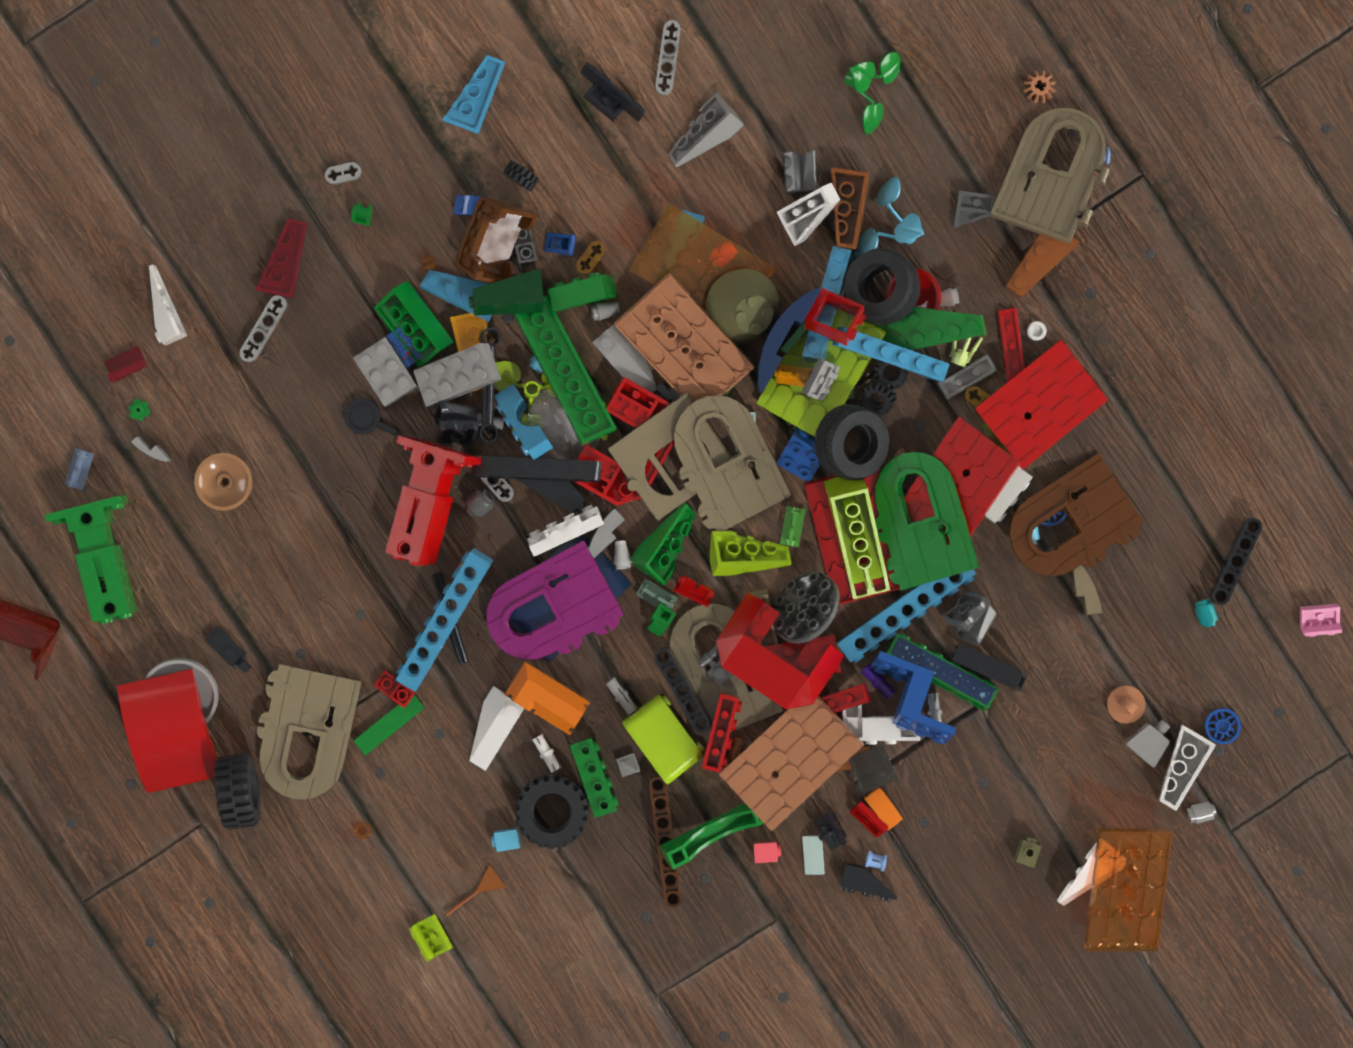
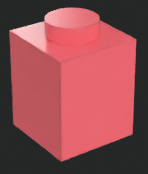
[753,840,781,863]

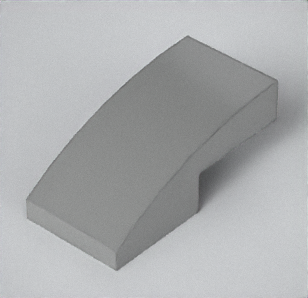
[131,437,172,462]

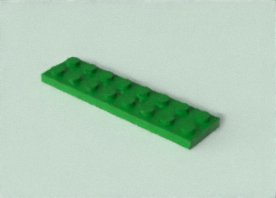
[513,295,617,446]

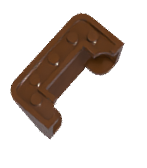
[456,196,537,283]

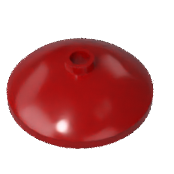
[885,268,942,310]

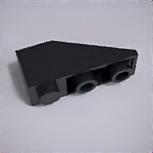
[839,862,897,902]

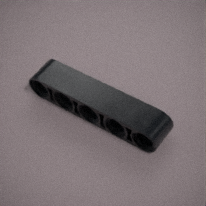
[1209,518,1262,605]
[654,646,712,732]

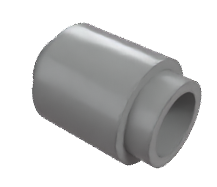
[1186,801,1217,824]

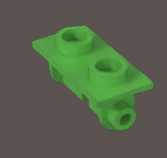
[780,506,806,547]

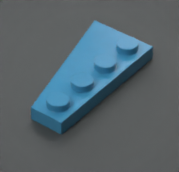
[442,55,505,135]
[420,270,492,322]

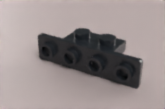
[580,62,646,122]

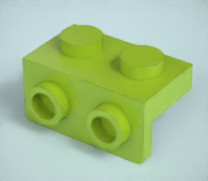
[409,914,453,962]

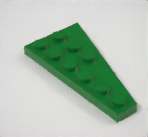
[870,301,987,350]

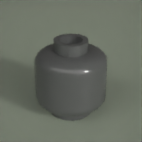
[465,489,494,517]

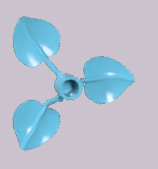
[855,177,924,258]

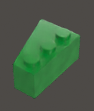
[548,272,618,312]

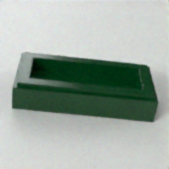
[781,321,808,353]

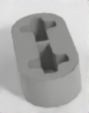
[325,162,362,185]

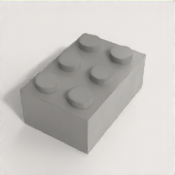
[353,337,419,407]

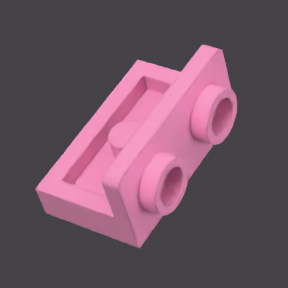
[1300,604,1342,637]

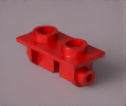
[673,575,715,608]

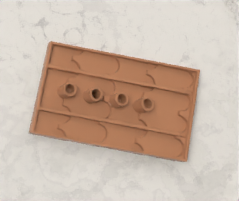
[614,273,755,401]
[719,696,865,831]

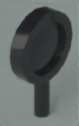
[344,398,398,436]

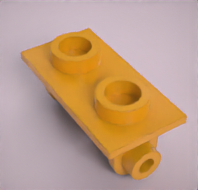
[775,364,813,387]

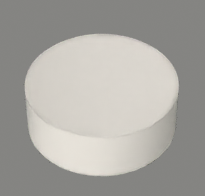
[1027,321,1047,341]

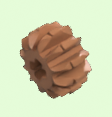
[1023,71,1056,103]

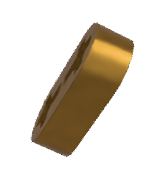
[577,241,605,274]
[964,386,990,407]

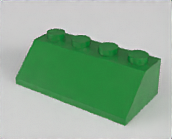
[374,281,454,368]

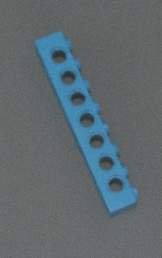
[396,548,493,692]
[836,570,976,663]

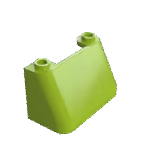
[622,693,705,785]

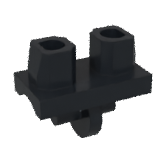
[814,813,847,851]

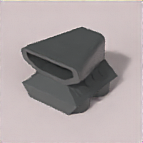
[783,150,817,194]
[944,592,997,645]

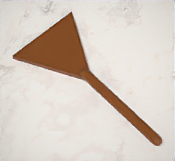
[445,865,506,916]

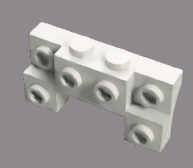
[527,505,604,556]
[842,704,920,744]

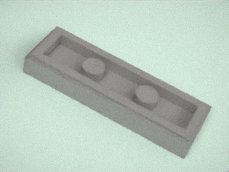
[938,354,997,400]

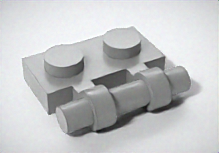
[802,358,840,401]

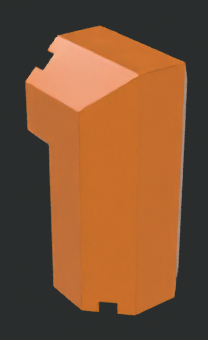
[504,661,591,735]

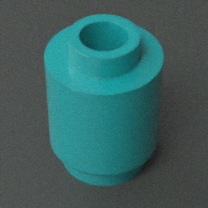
[1194,599,1219,628]

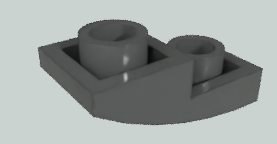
[515,229,538,264]

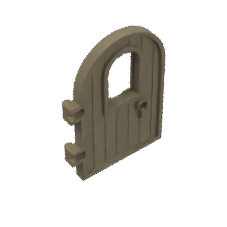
[990,108,1110,245]

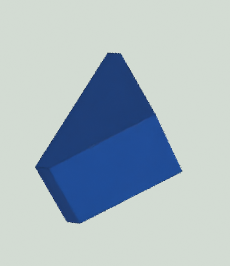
[544,232,577,257]

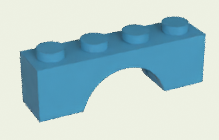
[494,384,553,460]

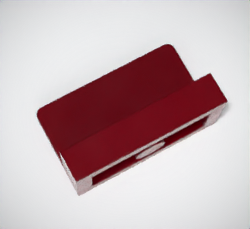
[104,346,149,383]

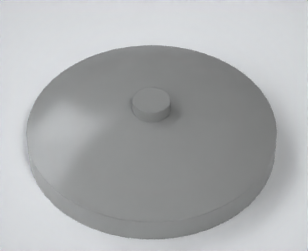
[145,658,219,724]

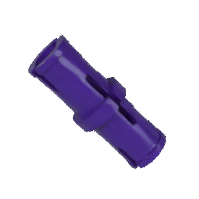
[860,664,896,699]

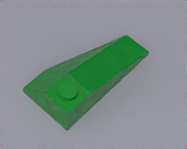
[630,503,696,586]

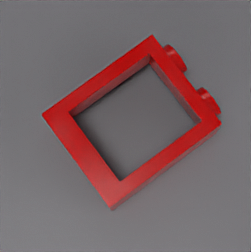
[805,288,866,346]

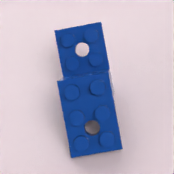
[870,651,956,744]

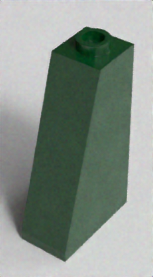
[469,269,544,316]

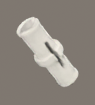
[532,734,561,773]

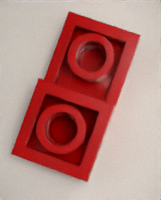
[373,671,415,708]

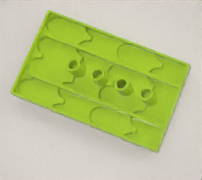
[756,309,886,437]

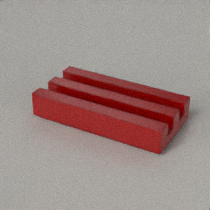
[849,801,889,838]

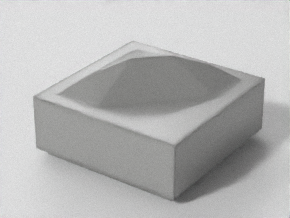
[616,753,641,777]

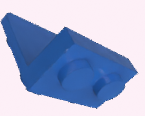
[777,427,820,482]

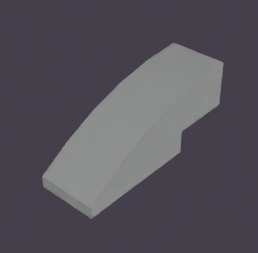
[588,508,625,558]

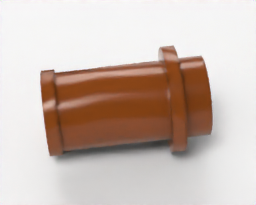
[727,736,745,761]

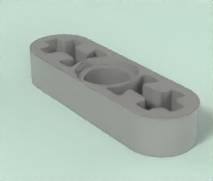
[479,455,514,502]

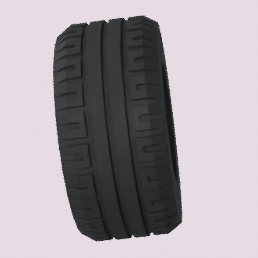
[843,248,921,325]
[815,404,889,480]

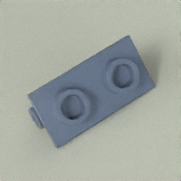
[64,448,94,490]

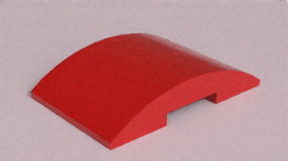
[117,668,218,793]

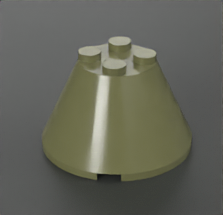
[705,268,780,345]

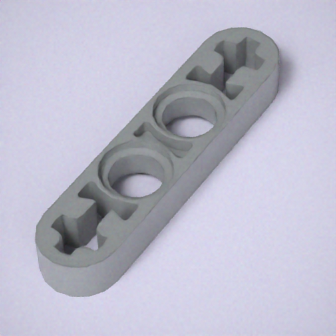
[656,20,681,96]
[240,295,287,362]

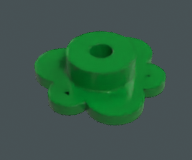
[128,399,151,421]

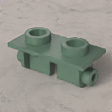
[636,578,678,609]

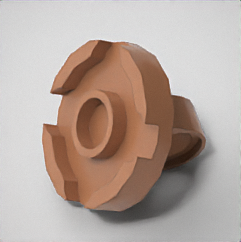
[1107,685,1145,724]

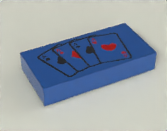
[386,326,423,368]

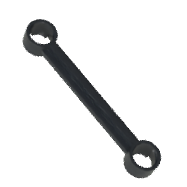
[477,328,501,444]

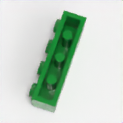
[570,737,619,818]

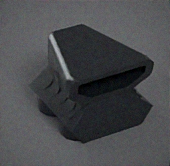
[434,402,479,445]

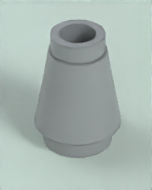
[590,302,620,322]

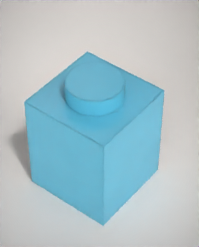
[491,827,521,852]

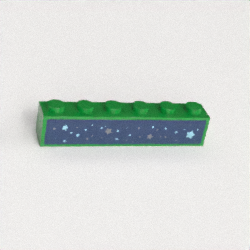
[886,634,999,712]

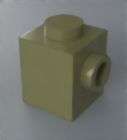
[1014,836,1042,868]

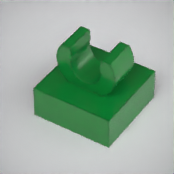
[351,202,372,227]

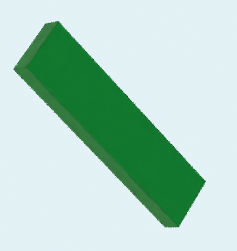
[353,695,425,756]

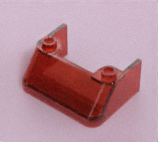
[0,599,60,680]

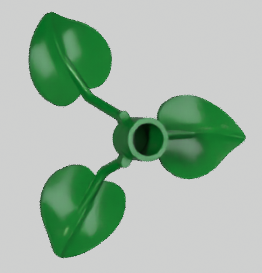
[845,52,900,135]

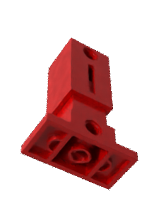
[385,436,482,566]

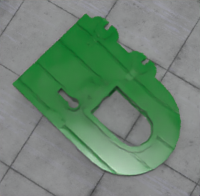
[875,452,979,591]

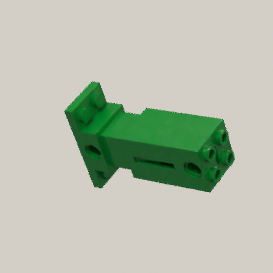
[45,495,137,625]

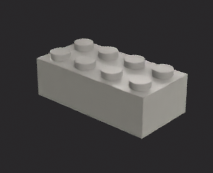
[413,343,501,407]

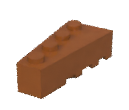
[831,167,870,252]
[1004,234,1080,298]

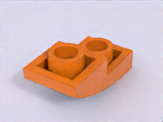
[864,786,903,831]

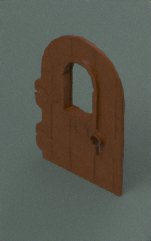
[1009,453,1144,576]

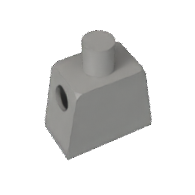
[1123,719,1170,768]

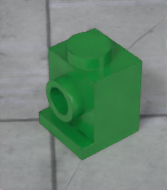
[647,603,676,637]

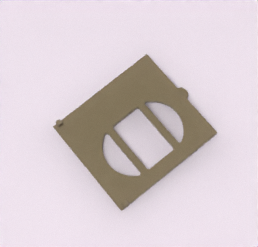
[607,392,732,521]

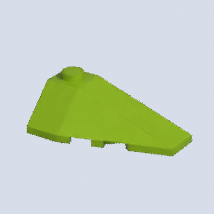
[710,531,792,576]

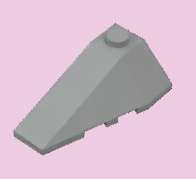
[668,92,744,167]
[592,324,657,393]

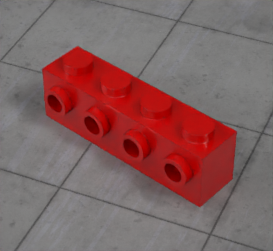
[702,691,742,773]

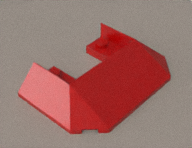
[575,377,674,506]
[716,592,844,710]

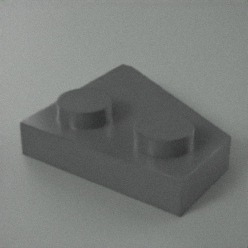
[953,190,997,228]

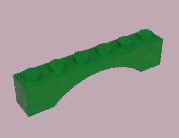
[659,803,763,870]

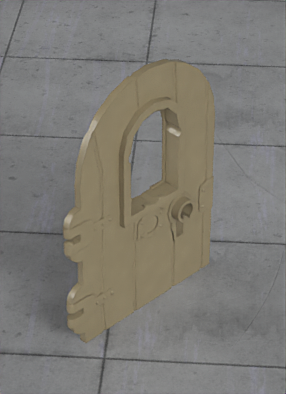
[674,395,792,531]
[670,604,783,742]
[256,664,362,800]

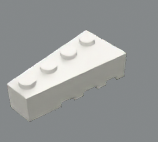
[1158,725,1216,811]

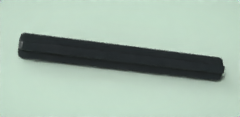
[432,572,469,664]

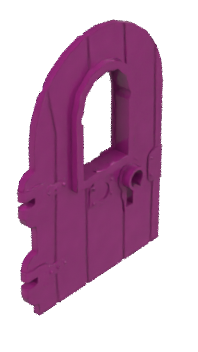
[486,541,625,660]

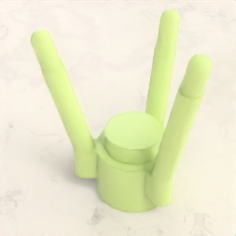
[949,337,983,367]

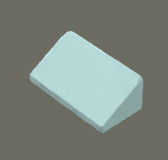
[802,835,825,875]

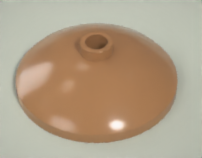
[194,453,253,511]

